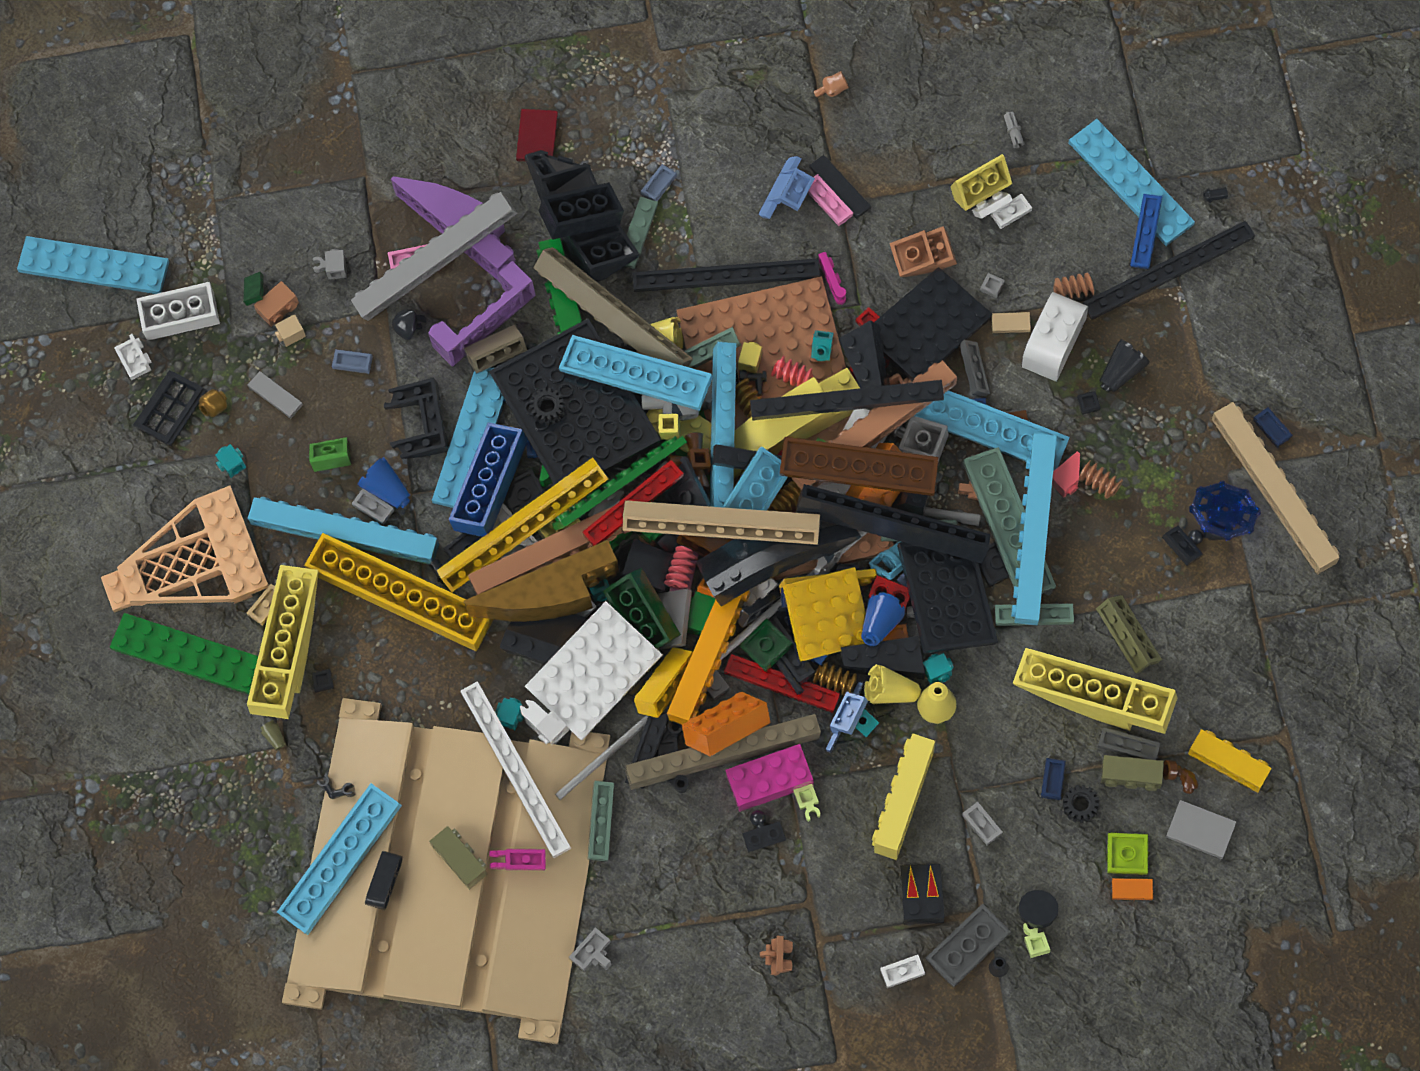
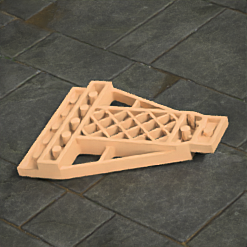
[101,486,269,613]

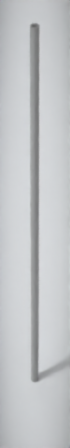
[555,530,868,800]

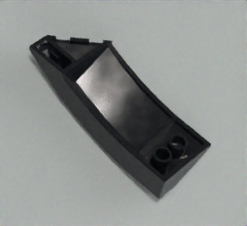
[525,150,640,282]
[696,520,861,606]
[500,614,653,697]

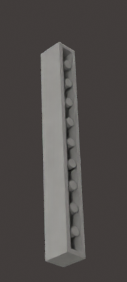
[351,192,518,321]

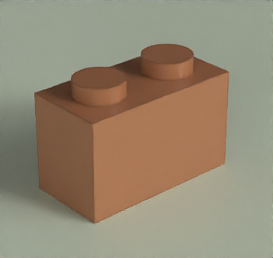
[254,281,299,327]

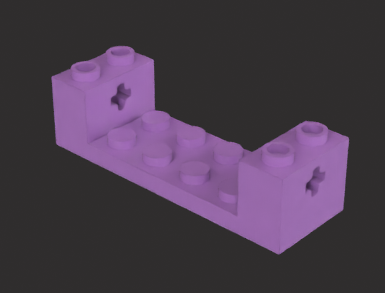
[428,261,536,367]

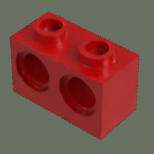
[868,575,911,613]

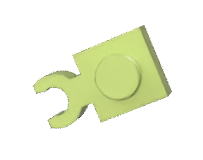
[793,784,820,822]
[1023,923,1050,958]

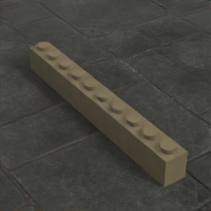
[533,247,693,367]
[626,714,821,790]

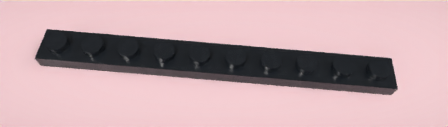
[1082,220,1255,320]
[633,258,820,292]
[750,380,944,421]

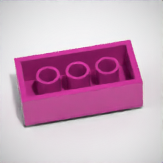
[726,744,814,812]

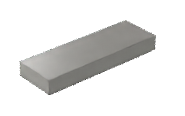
[248,371,303,419]

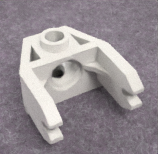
[520,700,569,745]

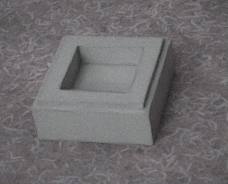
[980,273,1005,298]

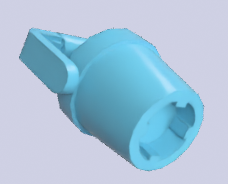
[869,541,903,580]

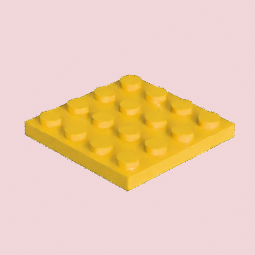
[782,567,866,661]

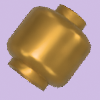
[198,389,227,417]

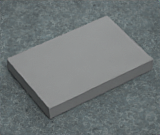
[658,589,692,650]
[1166,800,1236,859]

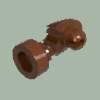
[1163,760,1198,794]

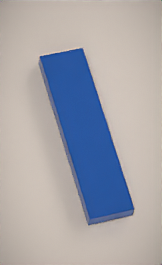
[1130,194,1162,269]

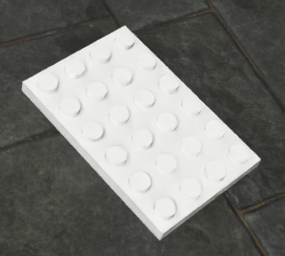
[525,601,663,740]

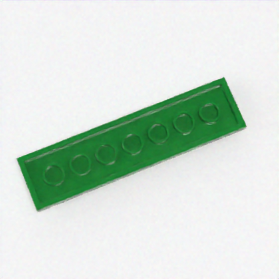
[551,436,687,531]
[109,613,258,695]

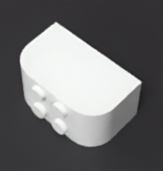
[1022,292,1088,382]

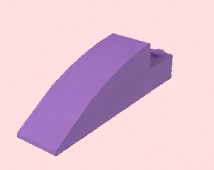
[391,176,516,283]

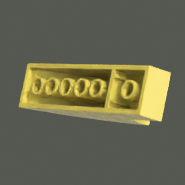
[734,368,860,478]
[247,565,318,719]
[1013,648,1178,734]

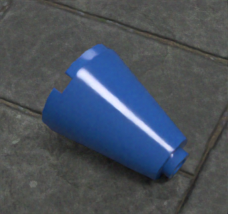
[358,457,411,509]
[861,592,905,646]

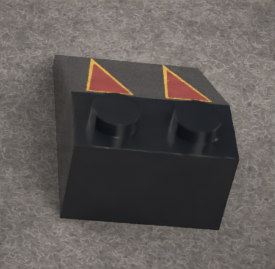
[900,864,944,925]

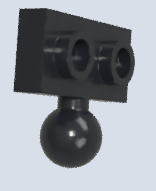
[1162,526,1204,566]
[742,810,786,853]

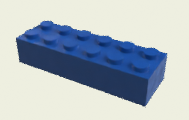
[449,422,528,537]

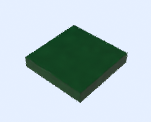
[739,618,794,672]

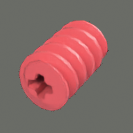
[771,356,813,386]
[664,546,698,589]

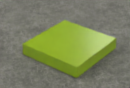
[1107,833,1148,875]

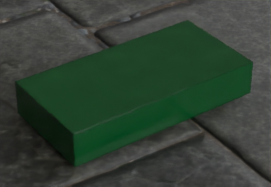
[243,271,264,306]

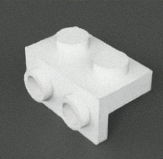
[114,334,152,380]

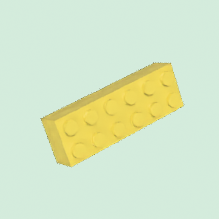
[872,734,935,860]

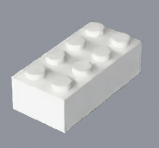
[137,282,220,341]

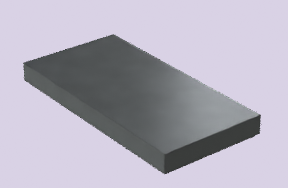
[925,904,1011,988]

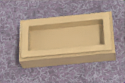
[992,312,1031,333]

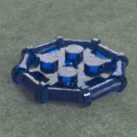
[1189,480,1261,541]

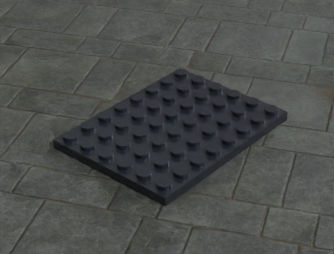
[489,318,661,485]

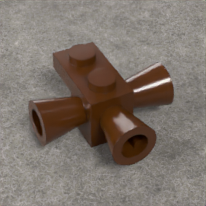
[667,432,711,492]

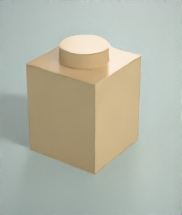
[275,315,306,347]

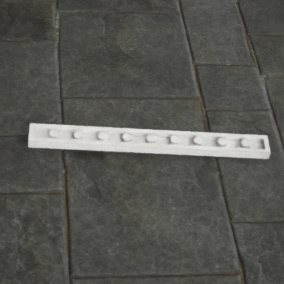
[461,681,571,858]

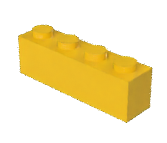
[634,647,693,718]
[1188,729,1271,793]

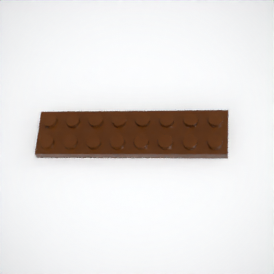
[779,437,939,496]

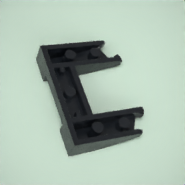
[384,377,449,459]

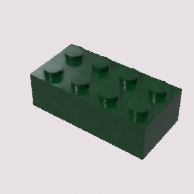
[603,568,681,650]

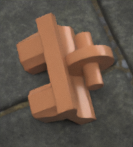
[760,936,793,976]

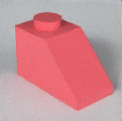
[1052,451,1080,498]

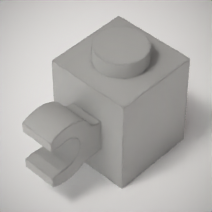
[313,249,347,279]

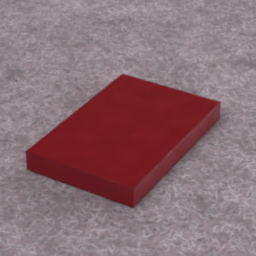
[516,109,558,162]

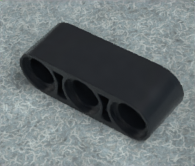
[365,851,403,910]

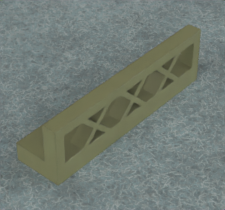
[1096,595,1162,674]

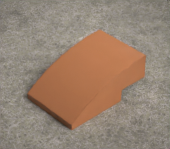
[890,226,957,277]

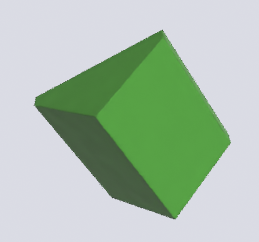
[309,437,351,472]

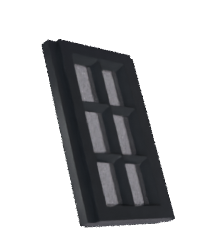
[133,370,207,446]

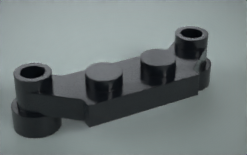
[658,720,689,793]

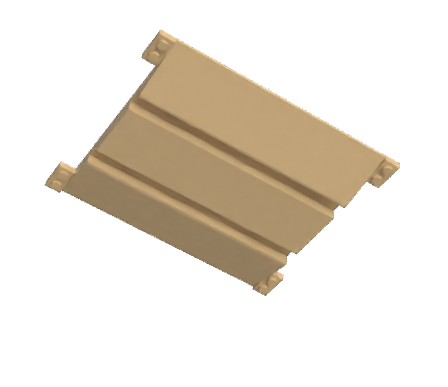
[282,698,611,1044]

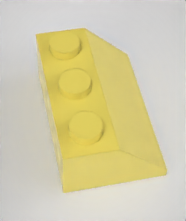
[950,154,1012,211]

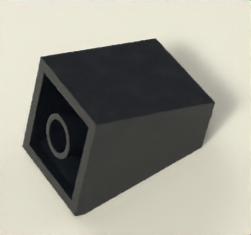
[610,539,674,593]

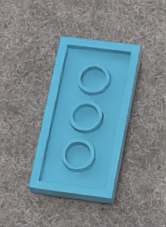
[722,447,787,511]

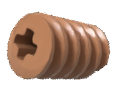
[1053,273,1094,299]
[1079,460,1123,499]

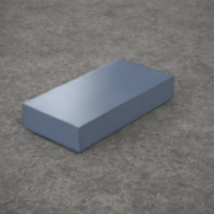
[640,164,677,201]
[332,349,373,374]

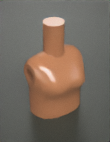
[814,71,849,97]

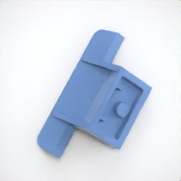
[759,156,815,219]
[826,682,868,753]

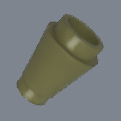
[260,720,286,750]

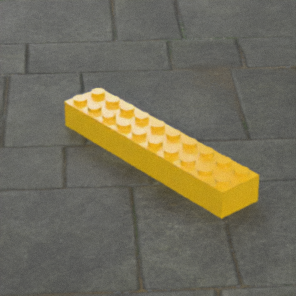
[304,533,494,652]

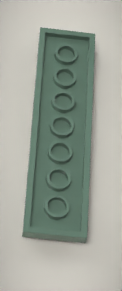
[962,447,1056,593]

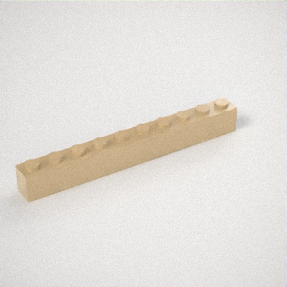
[1212,402,1339,575]
[623,501,820,545]

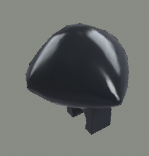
[392,309,426,340]

